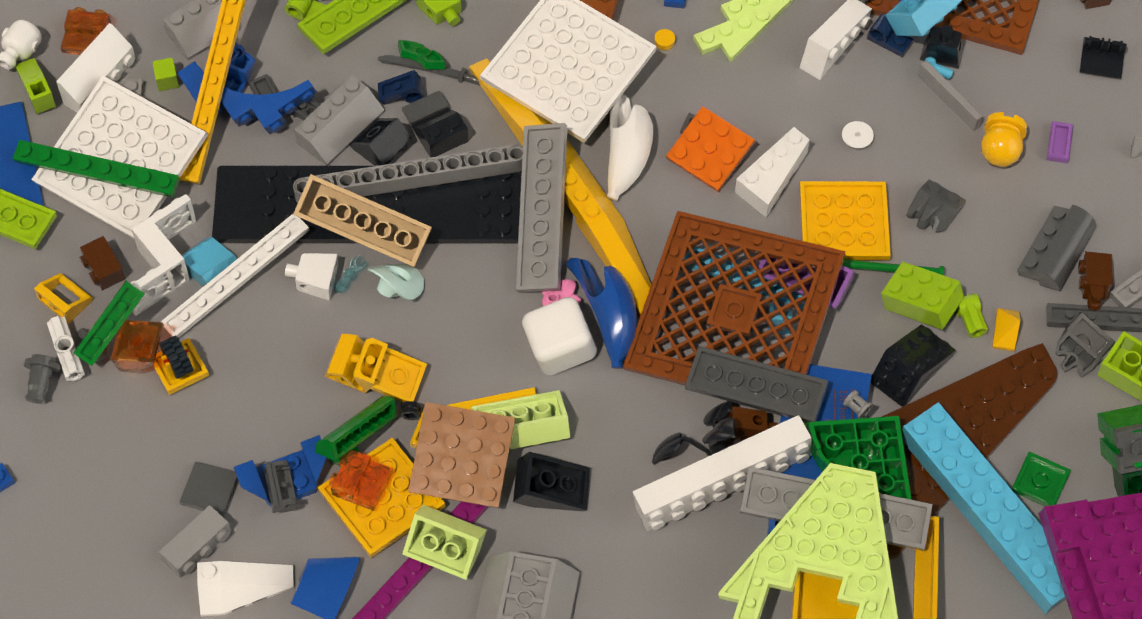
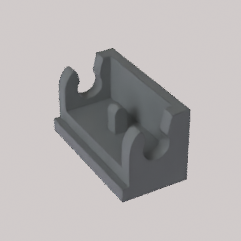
[264,460,298,513]

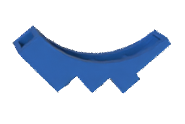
[177,61,317,134]

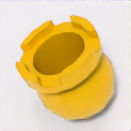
[981,112,1027,167]

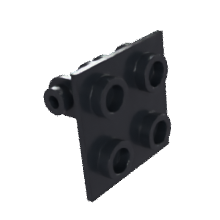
[1080,36,1127,79]

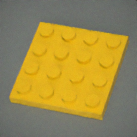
[799,181,891,260]
[318,438,446,558]

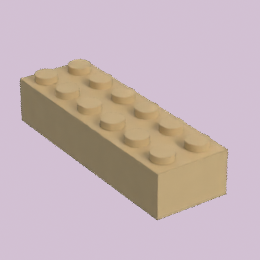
[293,174,432,268]

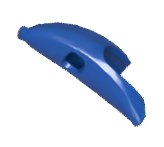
[565,258,637,369]

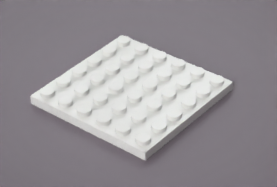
[480,0,656,143]
[31,76,208,240]

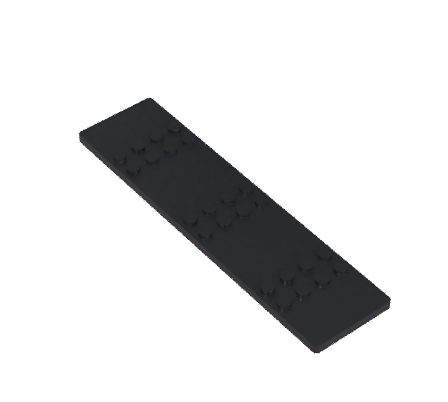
[212,166,522,244]

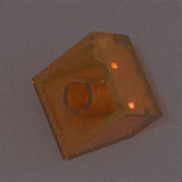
[110,320,164,373]

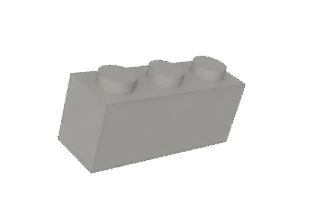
[159,505,231,578]

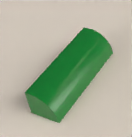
[315,395,397,461]

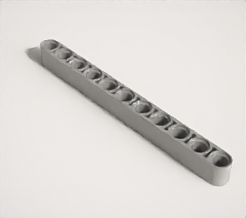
[293,144,523,203]

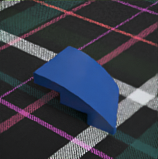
[224,42,255,93]
[290,557,360,619]

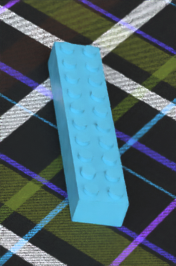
[901,402,1066,615]

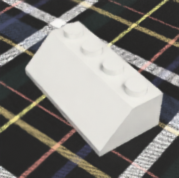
[56,23,136,112]

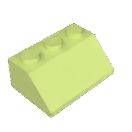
[402,505,487,580]

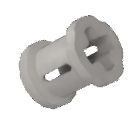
[843,390,873,419]

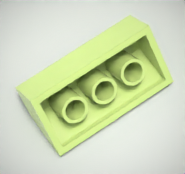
[471,390,570,449]

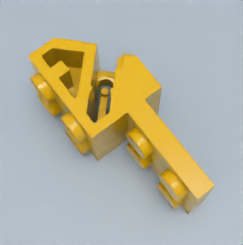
[324,334,427,402]

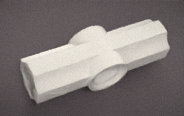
[47,316,85,382]

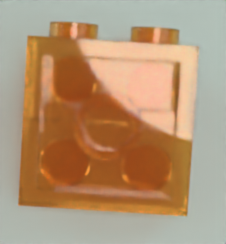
[61,7,111,55]
[329,450,393,511]

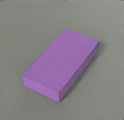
[1046,121,1073,163]

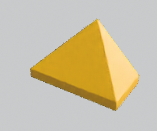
[992,308,1021,352]

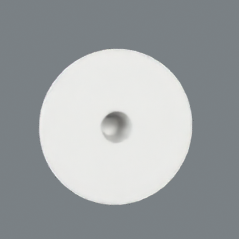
[842,121,874,149]

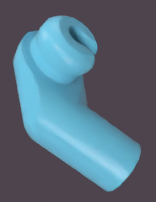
[925,57,953,79]

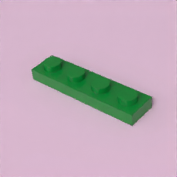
[73,280,145,366]

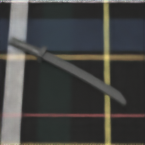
[378,55,480,85]

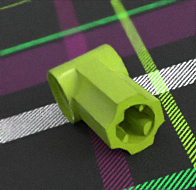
[955,293,988,338]

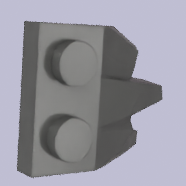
[906,179,966,232]
[1055,312,1115,377]

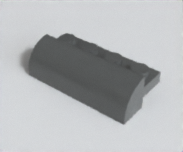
[1017,205,1096,291]

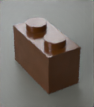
[79,236,126,290]

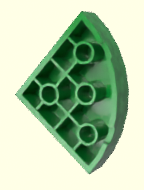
[806,416,912,500]

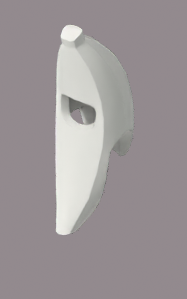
[607,94,653,201]

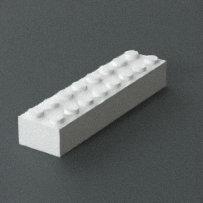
[632,415,812,531]

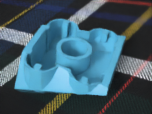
[181,237,237,286]

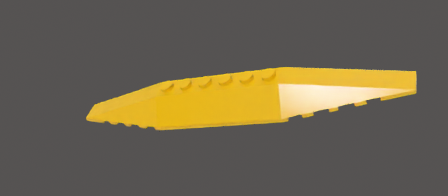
[469,58,651,316]

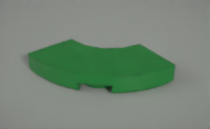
[398,40,446,70]

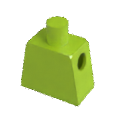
[416,0,462,26]

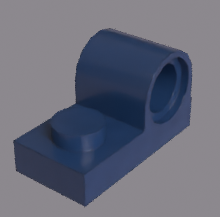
[867,14,914,58]
[378,70,423,104]

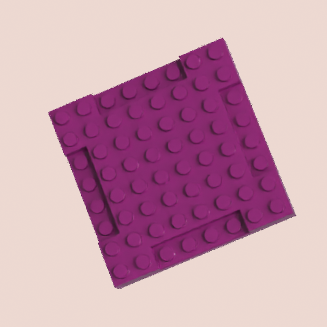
[1038,493,1142,619]

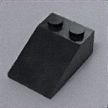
[513,452,590,511]

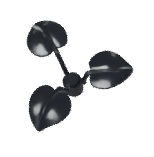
[652,401,735,465]

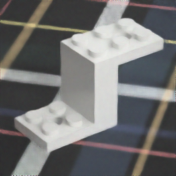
[131,194,196,316]

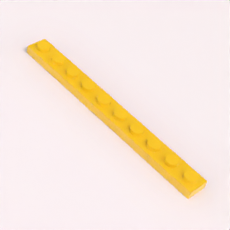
[180,0,246,184]

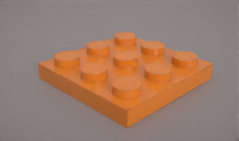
[666,106,755,193]

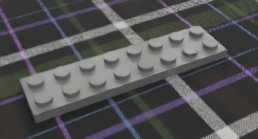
[516,123,567,293]
[740,467,932,551]

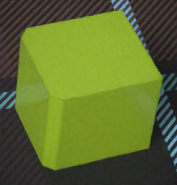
[152,58,179,91]

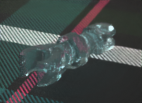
[335,256,366,293]

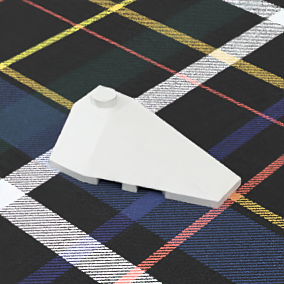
[197,561,294,617]

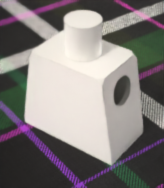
[285,253,339,300]

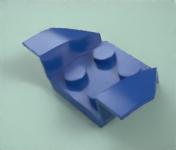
[233,435,327,506]

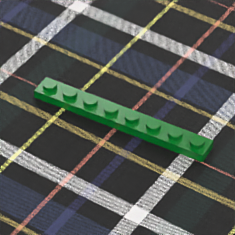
[12,140,180,198]

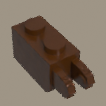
[1078,251,1113,311]

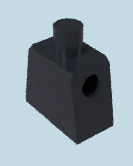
[920,25,963,69]

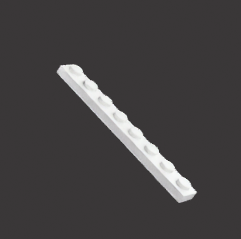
[160,214,309,338]

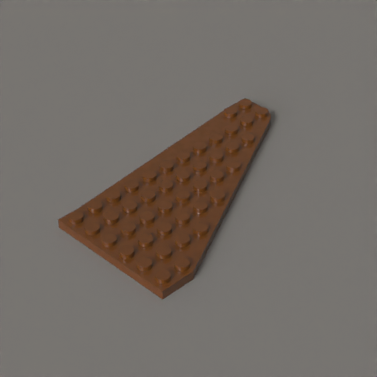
[882,343,1057,560]

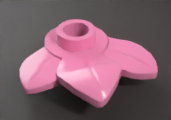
[542,279,581,306]

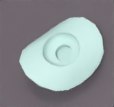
[368,264,424,300]

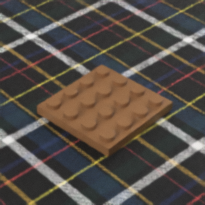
[408,402,516,508]

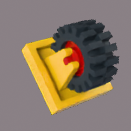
[149,335,209,395]

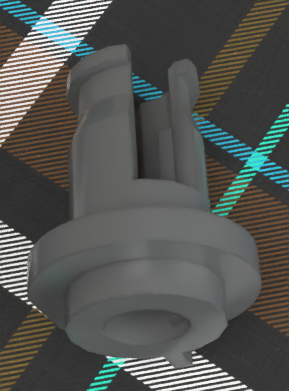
[24,354,61,404]

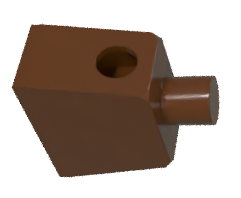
[725,406,778,446]

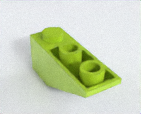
[15,58,56,114]

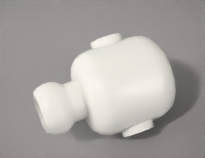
[0,20,42,70]

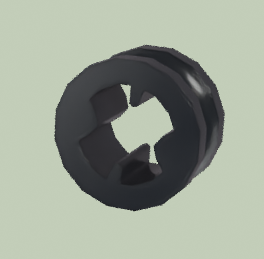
[400,401,421,420]

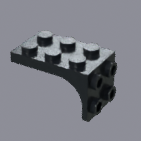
[871,324,956,407]

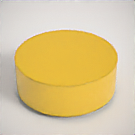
[654,29,675,50]

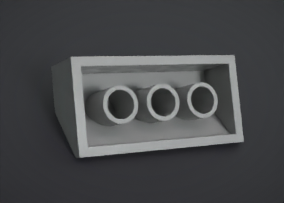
[294,76,385,166]

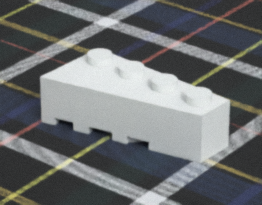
[800,0,872,80]
[735,127,810,218]

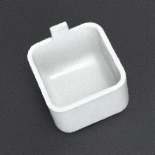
[522,297,597,375]

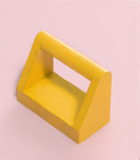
[34,273,93,324]

